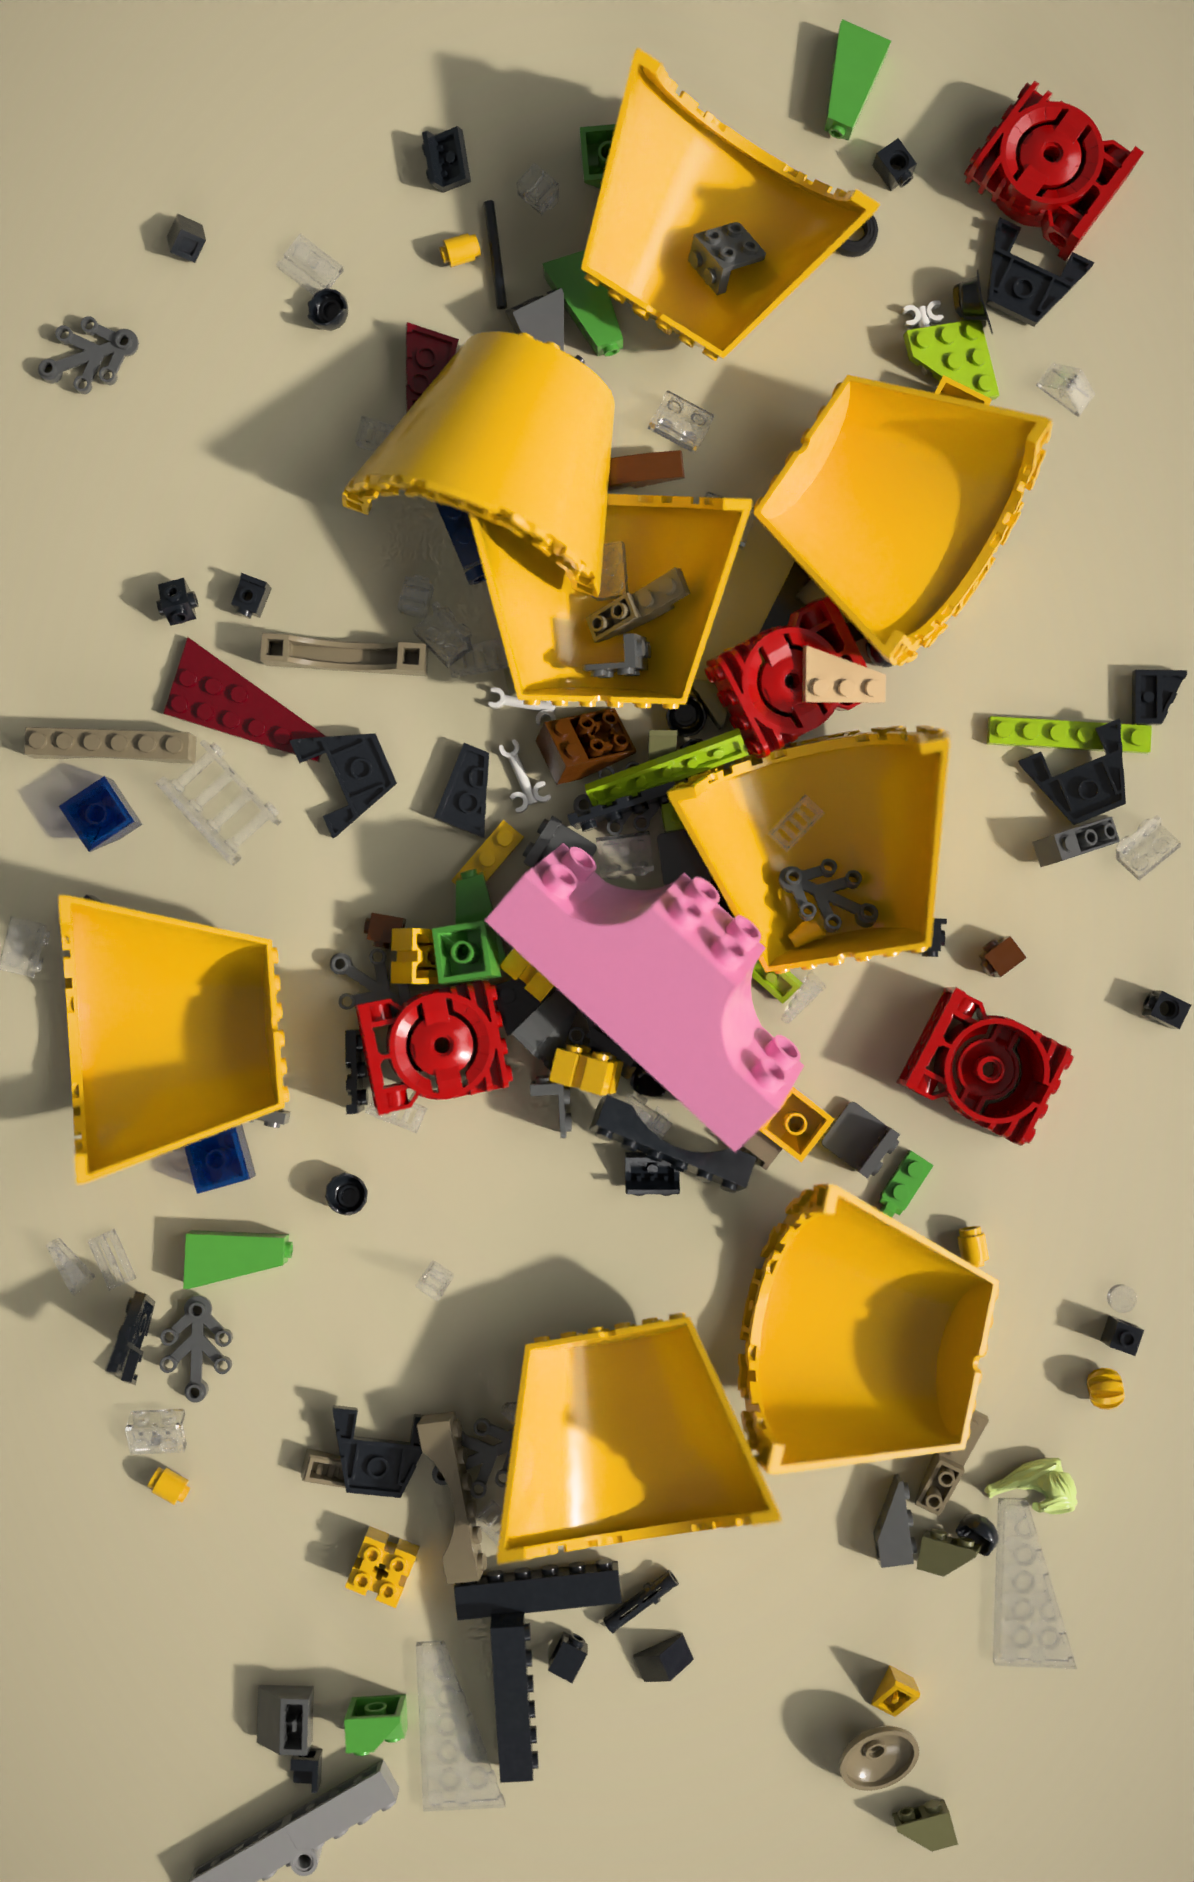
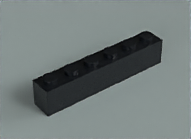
[454,1559,622,1621]
[490,1612,539,1783]

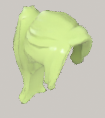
[984,1458,1078,1514]

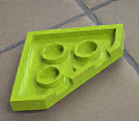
[903,320,1000,400]

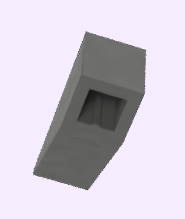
[1032,816,1120,867]
[873,1474,917,1568]

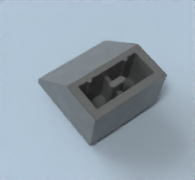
[257,1685,314,1755]

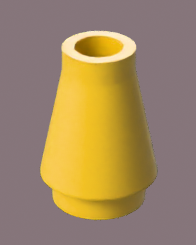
[788,912,827,948]

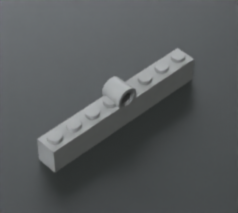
[189,1759,399,1882]

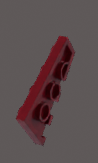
[406,322,459,413]

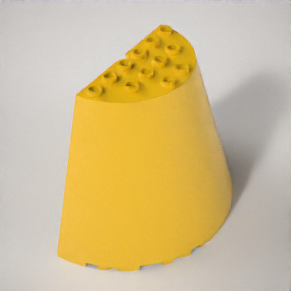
[581,47,880,361]
[342,331,615,598]
[753,375,1052,666]
[469,494,752,709]
[667,725,950,974]
[58,895,289,1184]
[738,1184,999,1474]
[497,1313,782,1564]

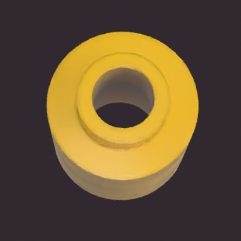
[439,233,481,267]
[957,1226,989,1267]
[147,1467,191,1505]

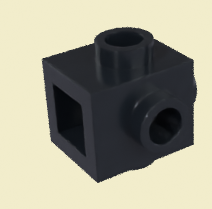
[156,578,199,626]

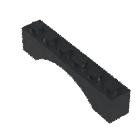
[589,1095,756,1193]

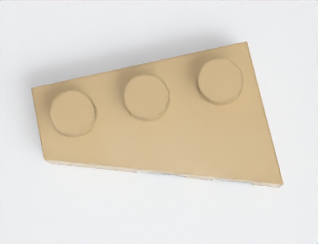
[802,645,886,703]

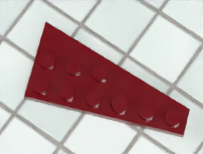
[163,637,326,763]

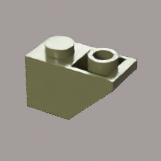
[916,1529,981,1577]
[892,1800,958,1852]

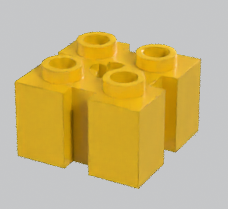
[391,928,439,984]
[500,948,555,1002]
[549,1044,624,1096]
[345,1526,420,1608]

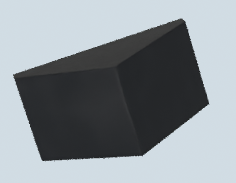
[633,1633,694,1682]

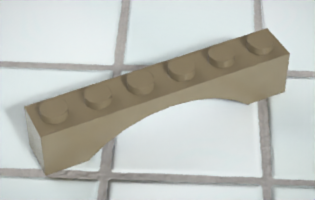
[260,633,429,676]
[24,727,196,764]
[417,1411,487,1584]

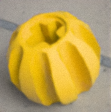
[1087,1368,1125,1410]

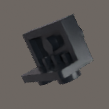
[422,126,471,193]
[586,1027,640,1080]
[625,1152,680,1196]

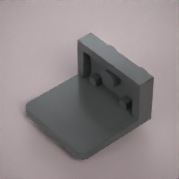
[688,222,766,295]
[583,633,651,678]
[522,815,597,868]
[657,830,714,885]
[530,1075,572,1138]
[821,1102,900,1179]

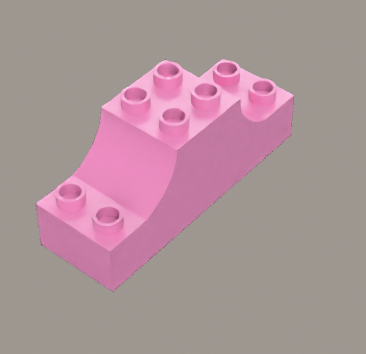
[485,843,804,1152]

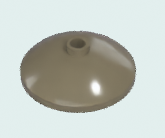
[839,1726,919,1791]

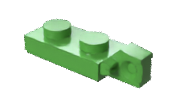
[878,1150,934,1218]

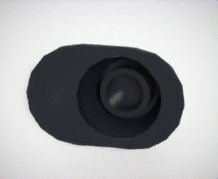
[953,269,993,334]

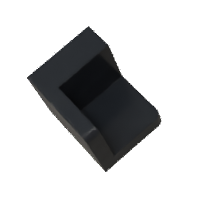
[167,214,206,263]
[290,1748,323,1793]

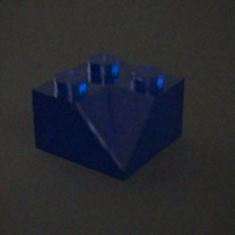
[59,776,143,852]
[184,1124,256,1194]

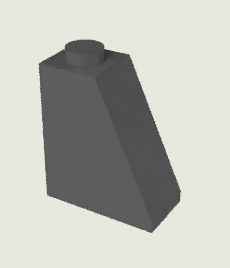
[505,288,564,352]
[512,989,578,1071]

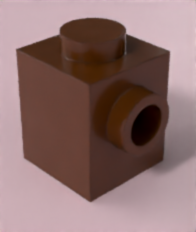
[364,912,406,949]
[979,936,1027,977]

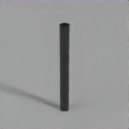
[484,200,507,309]

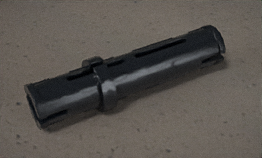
[603,1570,679,1634]

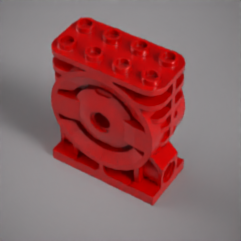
[964,81,1144,262]
[704,596,868,758]
[355,980,513,1115]
[896,987,1074,1146]

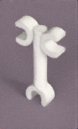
[902,300,943,375]
[488,687,556,725]
[499,739,551,813]

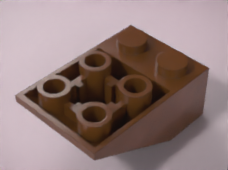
[535,708,637,785]

